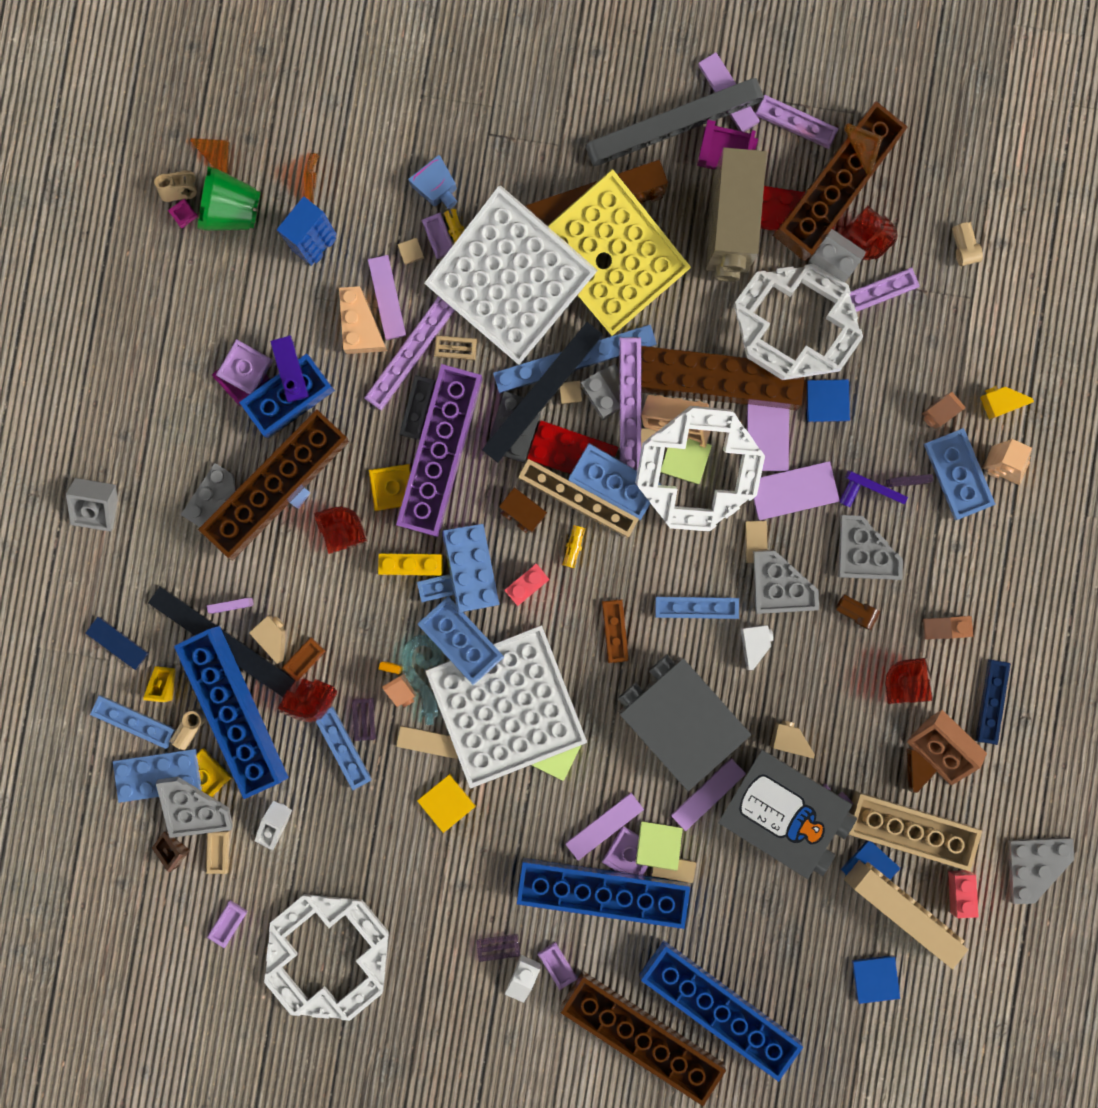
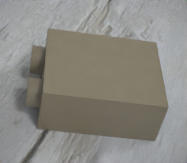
[705,148,767,282]

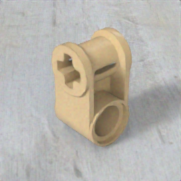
[154,170,197,202]

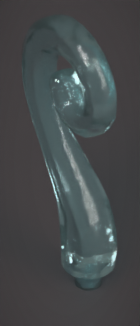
[401,635,441,725]

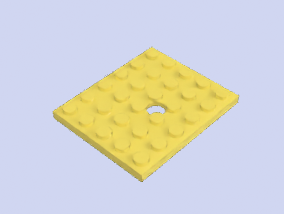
[548,169,691,336]

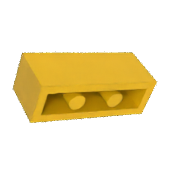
[378,554,443,576]

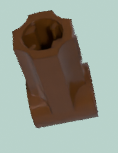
[835,594,881,631]

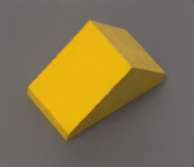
[143,666,176,702]

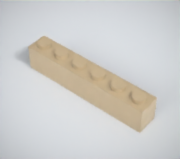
[518,459,639,538]

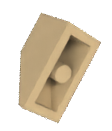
[249,616,285,664]
[770,720,815,759]

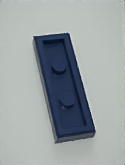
[85,616,149,670]

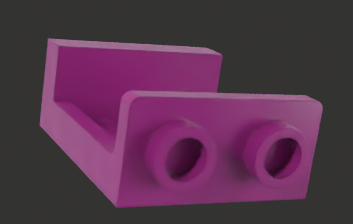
[697,120,758,170]

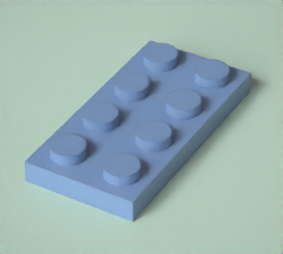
[924,428,996,520]
[568,443,661,520]
[442,524,500,613]
[418,596,504,685]
[113,749,202,803]

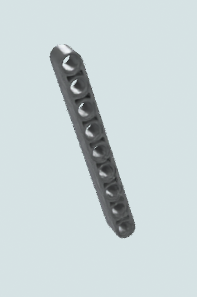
[585,78,764,166]

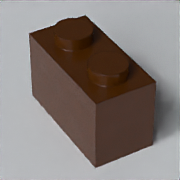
[499,487,547,533]

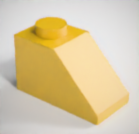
[980,386,1034,420]

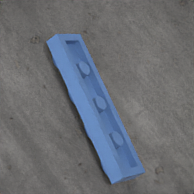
[655,597,739,619]
[90,695,176,749]
[314,707,372,790]

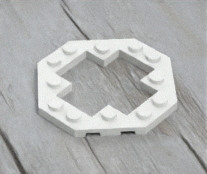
[734,264,863,380]
[635,406,765,531]
[264,894,389,1021]

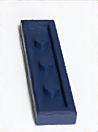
[975,659,1011,745]

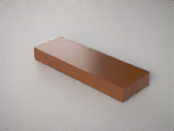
[602,599,629,663]

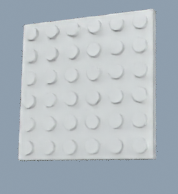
[424,185,598,365]
[426,626,587,789]

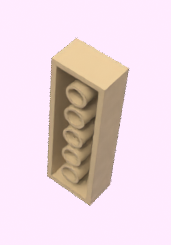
[848,791,982,872]
[843,860,969,970]

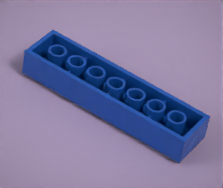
[174,626,289,799]
[517,858,690,929]
[639,940,803,1082]

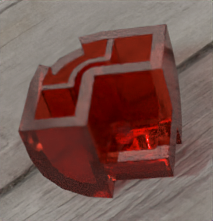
[841,205,898,260]
[314,506,368,554]
[885,658,933,705]
[278,678,338,723]

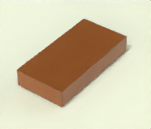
[282,637,326,682]

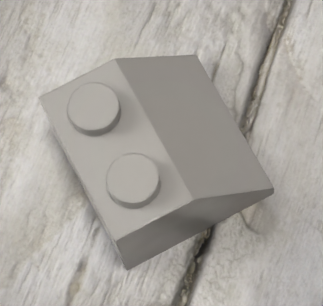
[808,229,866,282]
[581,364,620,421]
[66,478,118,532]

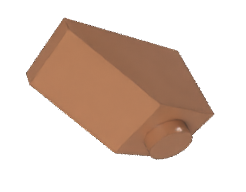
[922,392,966,429]
[923,616,973,640]
[382,674,417,708]

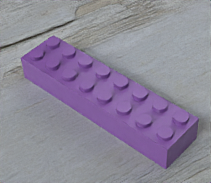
[396,364,483,537]

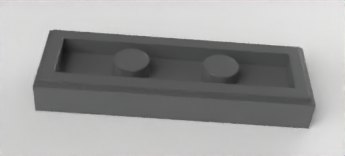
[399,375,436,440]

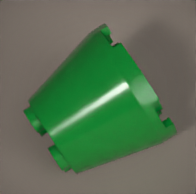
[197,166,260,231]

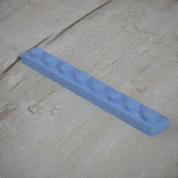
[493,324,657,394]

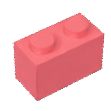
[505,563,550,606]
[948,870,979,918]

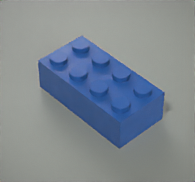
[276,196,337,266]
[239,354,335,439]

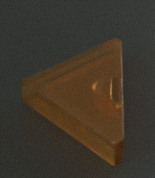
[844,123,883,175]
[190,138,230,174]
[303,153,319,204]

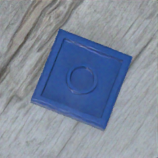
[806,379,850,422]
[840,840,901,880]
[852,955,900,1004]

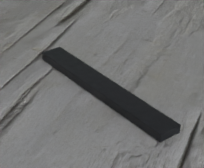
[482,322,603,463]
[148,586,296,698]

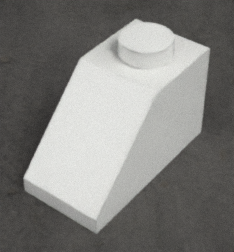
[740,625,773,670]
[255,801,292,850]
[505,955,540,1003]

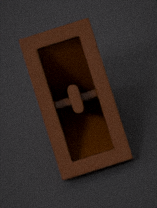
[906,748,937,793]
[152,831,190,872]

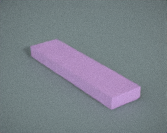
[698,52,760,132]
[755,95,839,149]
[368,255,406,340]
[850,268,920,312]
[671,758,746,831]
[565,792,644,860]

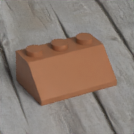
[907,710,987,786]

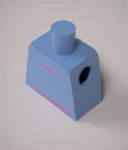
[408,155,458,209]

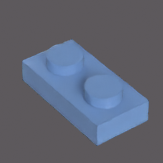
[417,574,454,602]

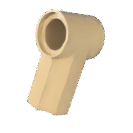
[952,222,983,266]
[169,709,206,751]

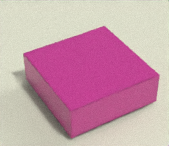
[168,199,198,228]

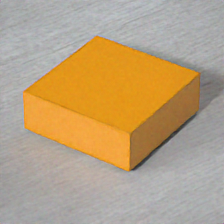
[378,661,403,674]

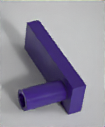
[270,335,309,402]
[839,470,908,507]

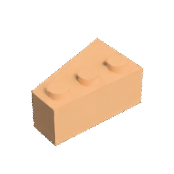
[339,286,388,354]
[641,395,710,448]
[982,439,1032,485]

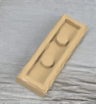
[396,726,458,759]

